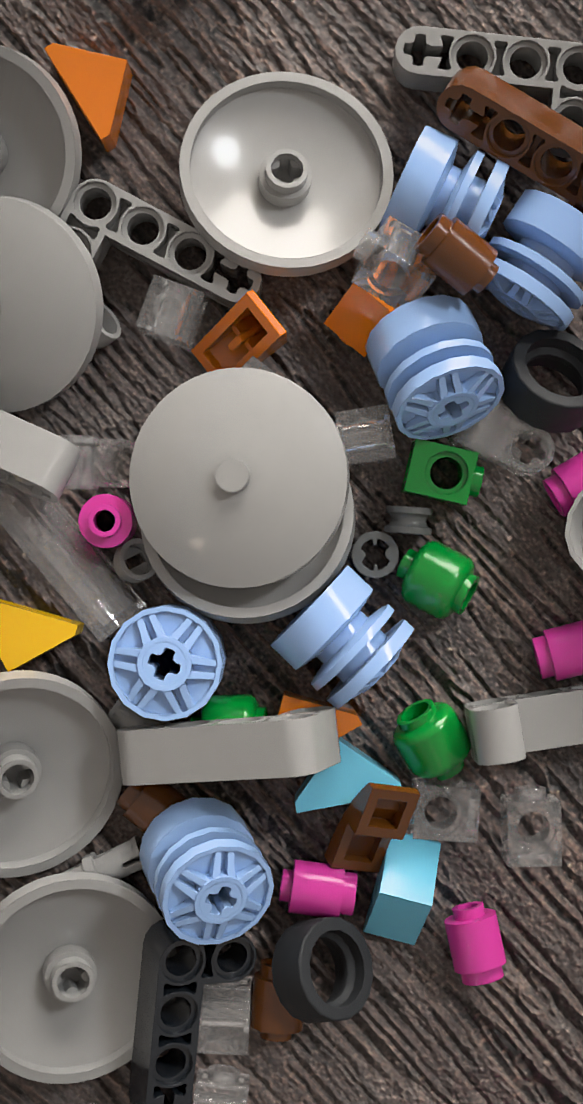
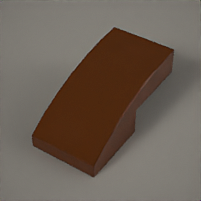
[324,782,421,873]

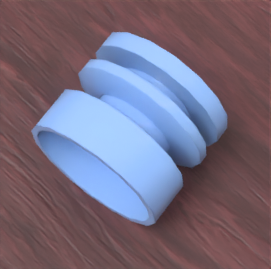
[378,125,510,245]
[485,189,583,331]
[365,295,505,440]
[270,565,414,709]
[107,603,227,721]
[139,798,274,945]

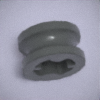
[384,506,433,535]
[351,531,399,578]

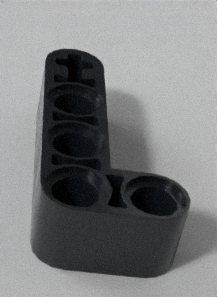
[129,919,257,1104]

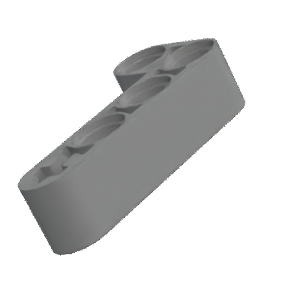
[392,26,583,158]
[60,178,263,308]
[0,410,82,503]
[464,684,583,766]
[116,706,341,786]

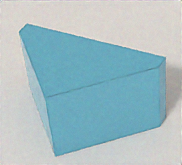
[295,737,401,813]
[363,833,441,945]

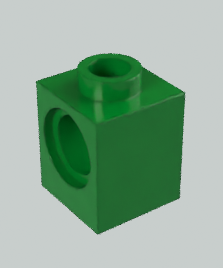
[400,439,484,507]

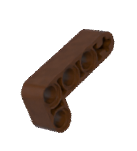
[436,66,583,213]

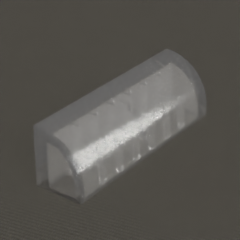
[0,481,147,643]

